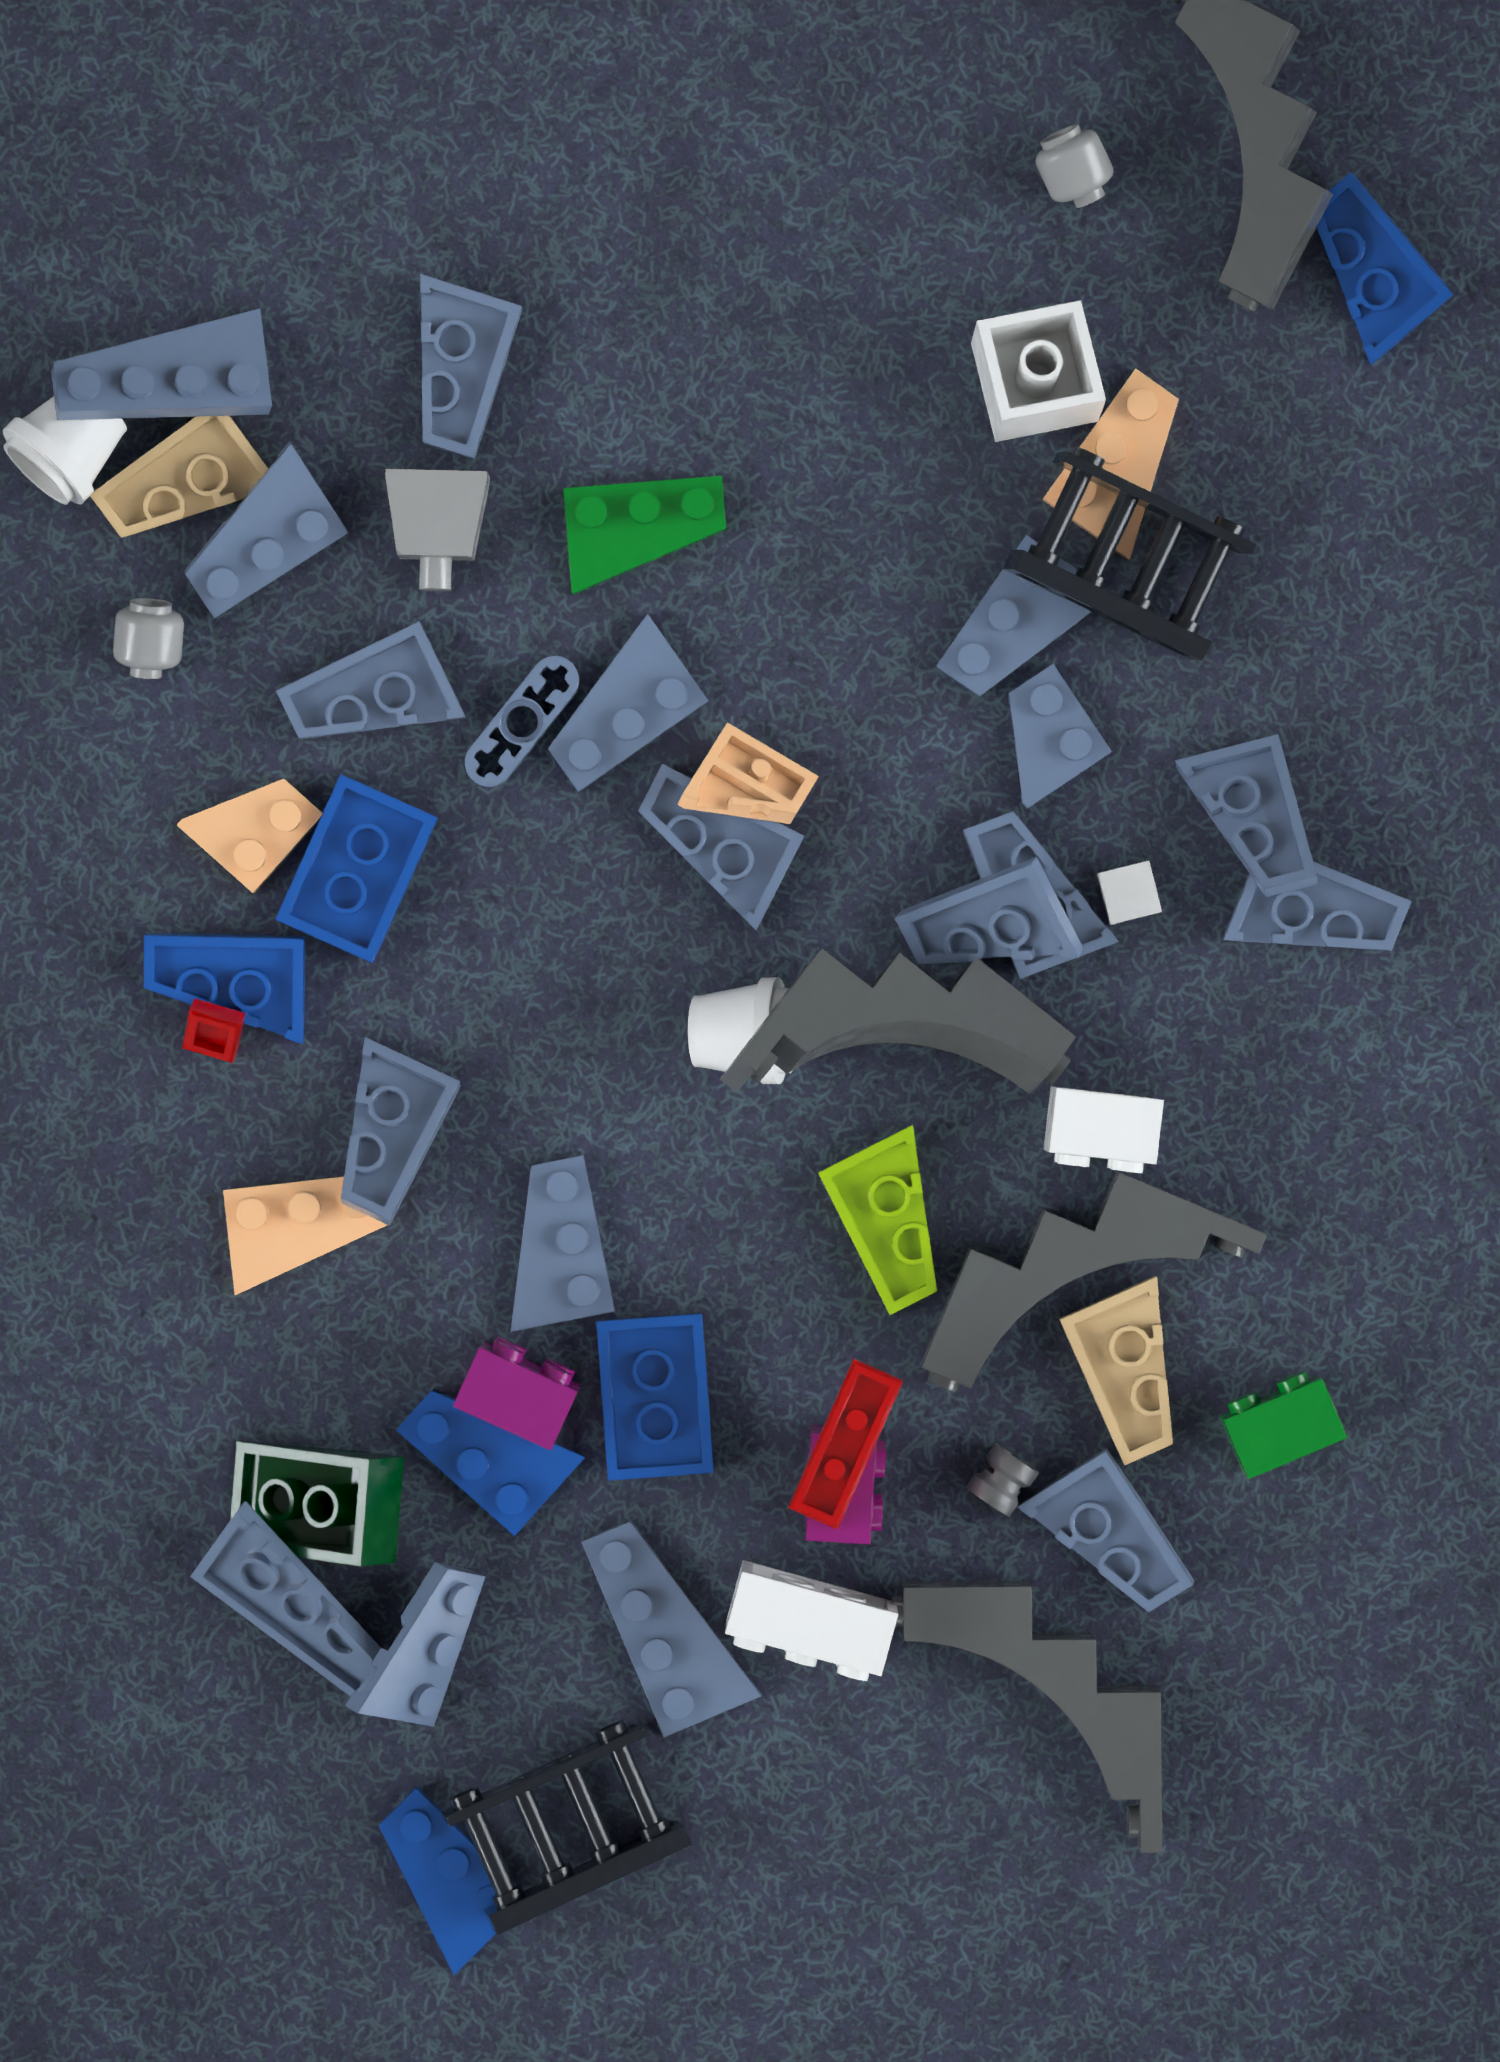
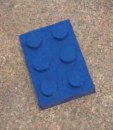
[275,774,439,963]
[596,1313,714,1481]

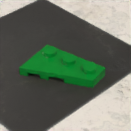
[563,476,726,595]

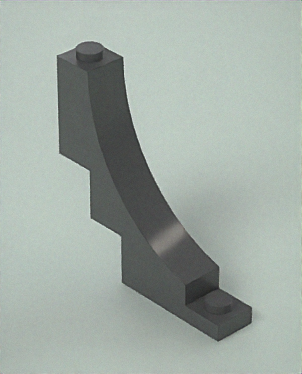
[1169,0,1333,312]
[720,949,1076,1094]
[920,1171,1267,1392]
[892,1581,1162,1853]

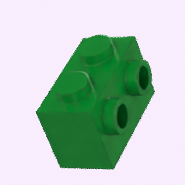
[1219,1371,1347,1479]

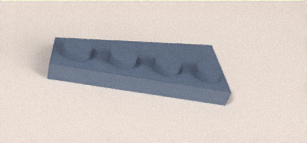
[51,308,272,420]
[190,1501,381,1696]
[581,1520,762,1737]

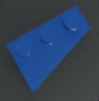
[1317,172,1455,365]
[144,933,306,1044]
[396,1389,586,1536]

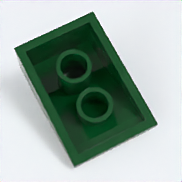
[230,1441,404,1566]

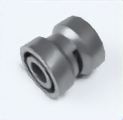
[966,1443,1039,1517]

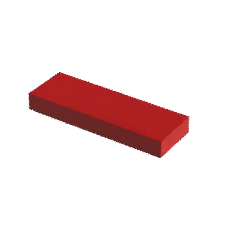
[788,1358,903,1530]

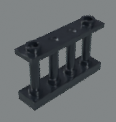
[1003,447,1257,661]
[441,1720,692,1935]

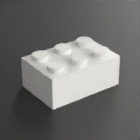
[725,1560,898,1681]

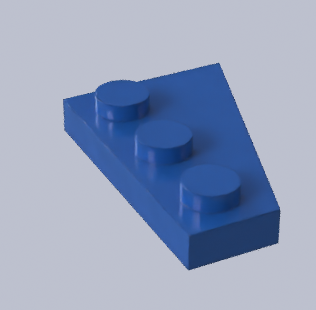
[379,1786,517,1975]

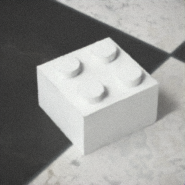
[971,300,1106,442]
[1044,1086,1164,1173]

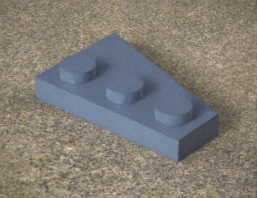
[420,274,523,460]
[936,535,1108,697]
[1175,734,1318,897]
[963,811,1119,979]
[1222,862,1412,951]
[341,1037,461,1226]
[510,1155,615,1332]
[1017,1448,1194,1612]
[345,1562,486,1727]

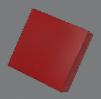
[182,998,246,1063]

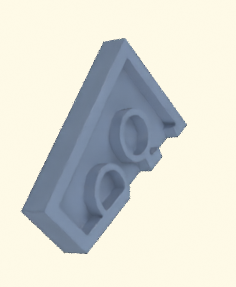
[184,441,348,618]
[548,614,709,792]
[276,621,466,740]
[638,764,804,931]
[894,857,1084,964]

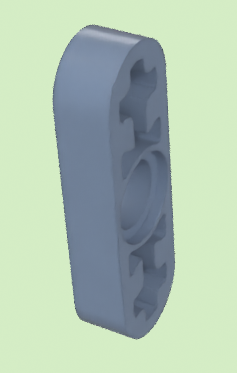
[465,656,580,788]

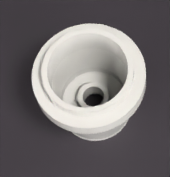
[3,396,127,505]
[688,977,792,1084]

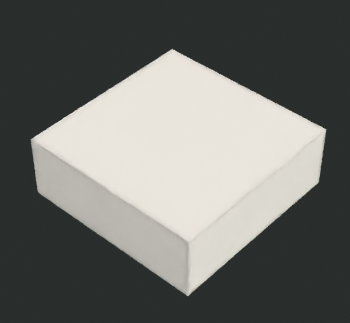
[1097,861,1162,925]

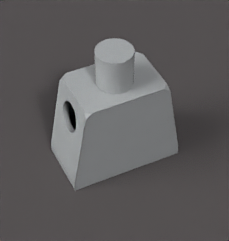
[385,469,490,591]

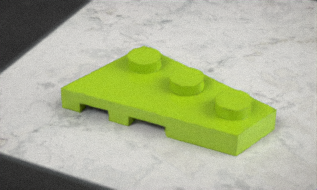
[818,1125,937,1315]

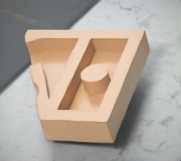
[677,722,819,824]
[177,779,323,893]

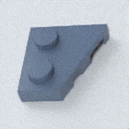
[1008,664,1112,809]

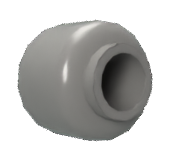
[1036,124,1114,208]
[113,598,184,679]

